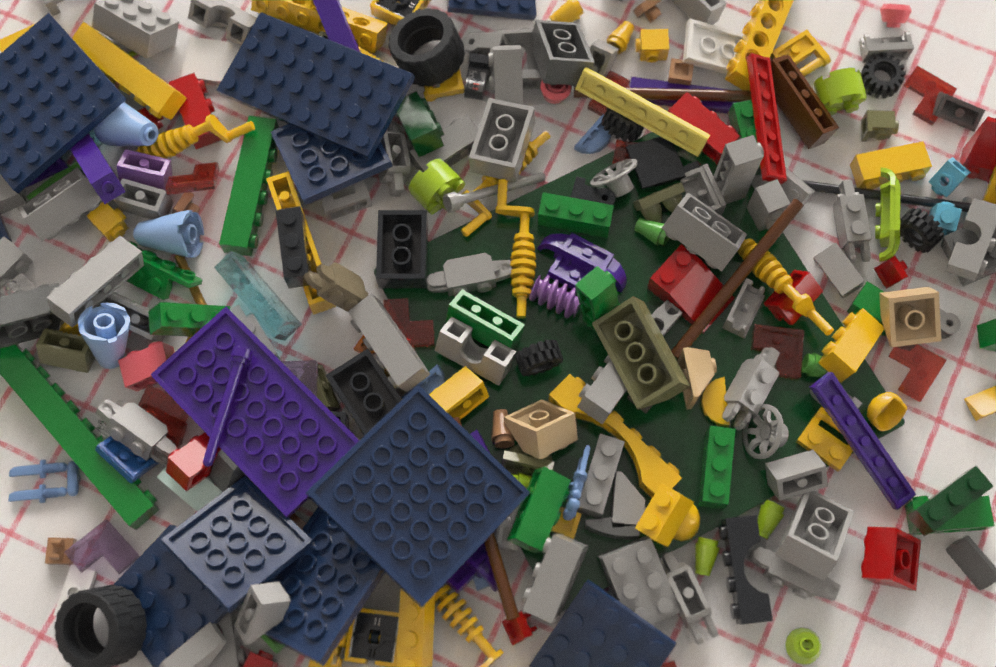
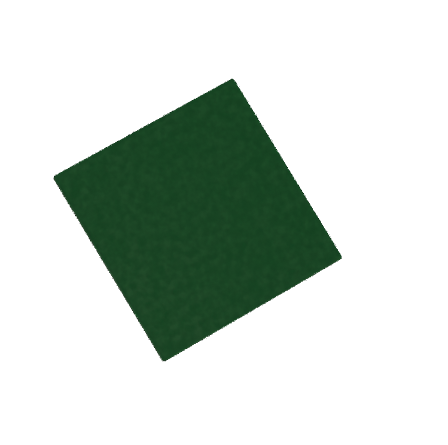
[374,132,905,612]

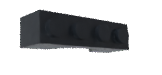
[718,515,773,625]

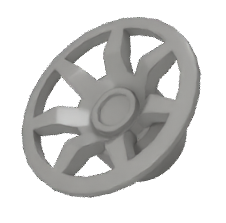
[590,159,638,198]
[742,404,789,459]

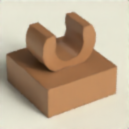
[633,0,662,23]
[668,58,694,86]
[172,189,200,214]
[45,537,77,565]

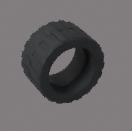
[388,8,465,87]
[54,585,147,667]

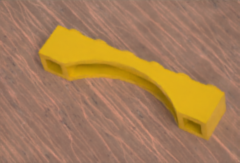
[548,374,682,498]

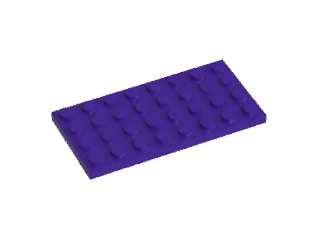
[151,307,360,517]

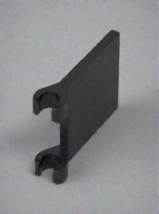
[625,137,701,190]

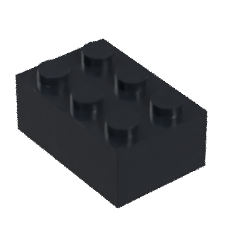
[376,210,428,289]
[325,349,402,436]

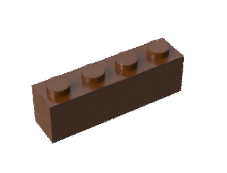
[771,54,839,150]

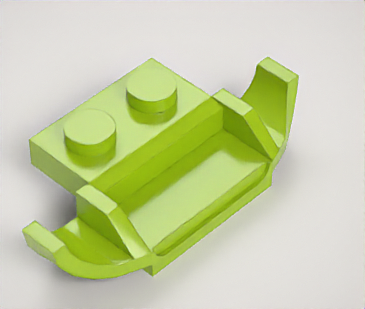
[875,168,901,262]

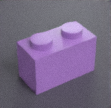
[117,149,173,191]

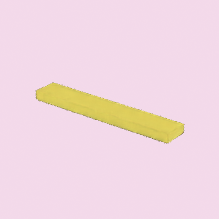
[575,67,710,157]

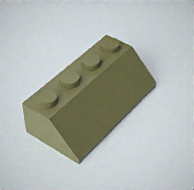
[592,296,690,409]

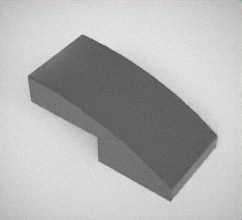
[584,518,640,540]

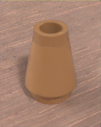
[491,409,515,448]

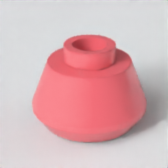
[880,4,912,28]
[540,80,572,104]

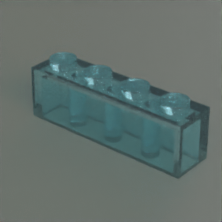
[214,251,302,341]

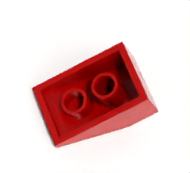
[959,116,996,183]
[647,244,734,334]

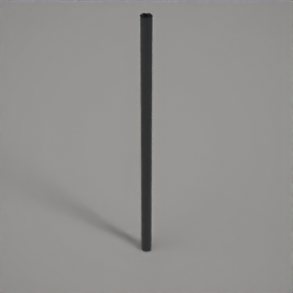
[802,180,971,212]

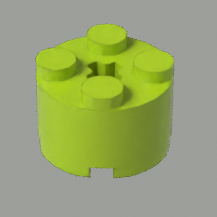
[814,68,867,116]
[408,158,466,215]

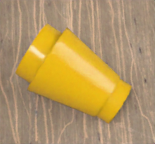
[549,0,584,22]
[607,21,634,54]

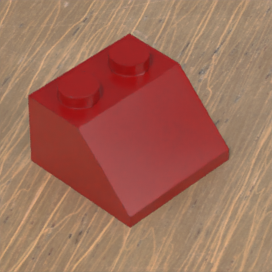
[861,527,921,591]

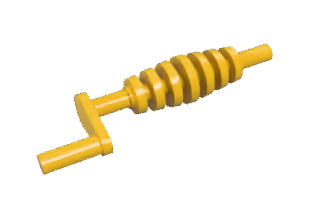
[136,114,255,159]
[461,131,551,237]
[496,179,536,319]
[737,238,834,336]
[435,584,504,667]

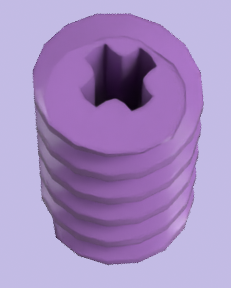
[529,274,580,318]

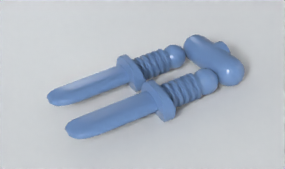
[563,445,590,521]
[8,459,80,503]

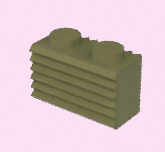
[36,328,95,373]

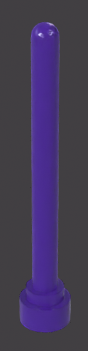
[203,345,253,467]

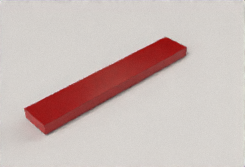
[746,53,787,184]

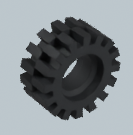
[861,53,906,99]
[601,107,644,142]
[900,208,944,253]
[515,339,564,376]

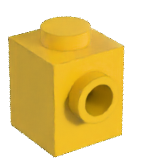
[635,29,669,63]
[86,202,129,242]

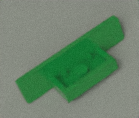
[126,241,203,300]

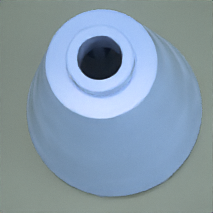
[93,102,159,146]
[133,210,204,258]
[78,302,131,369]

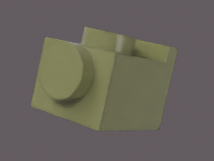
[861,110,899,142]

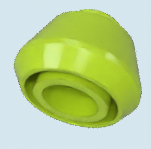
[785,628,822,665]

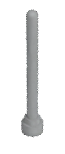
[443,172,546,213]

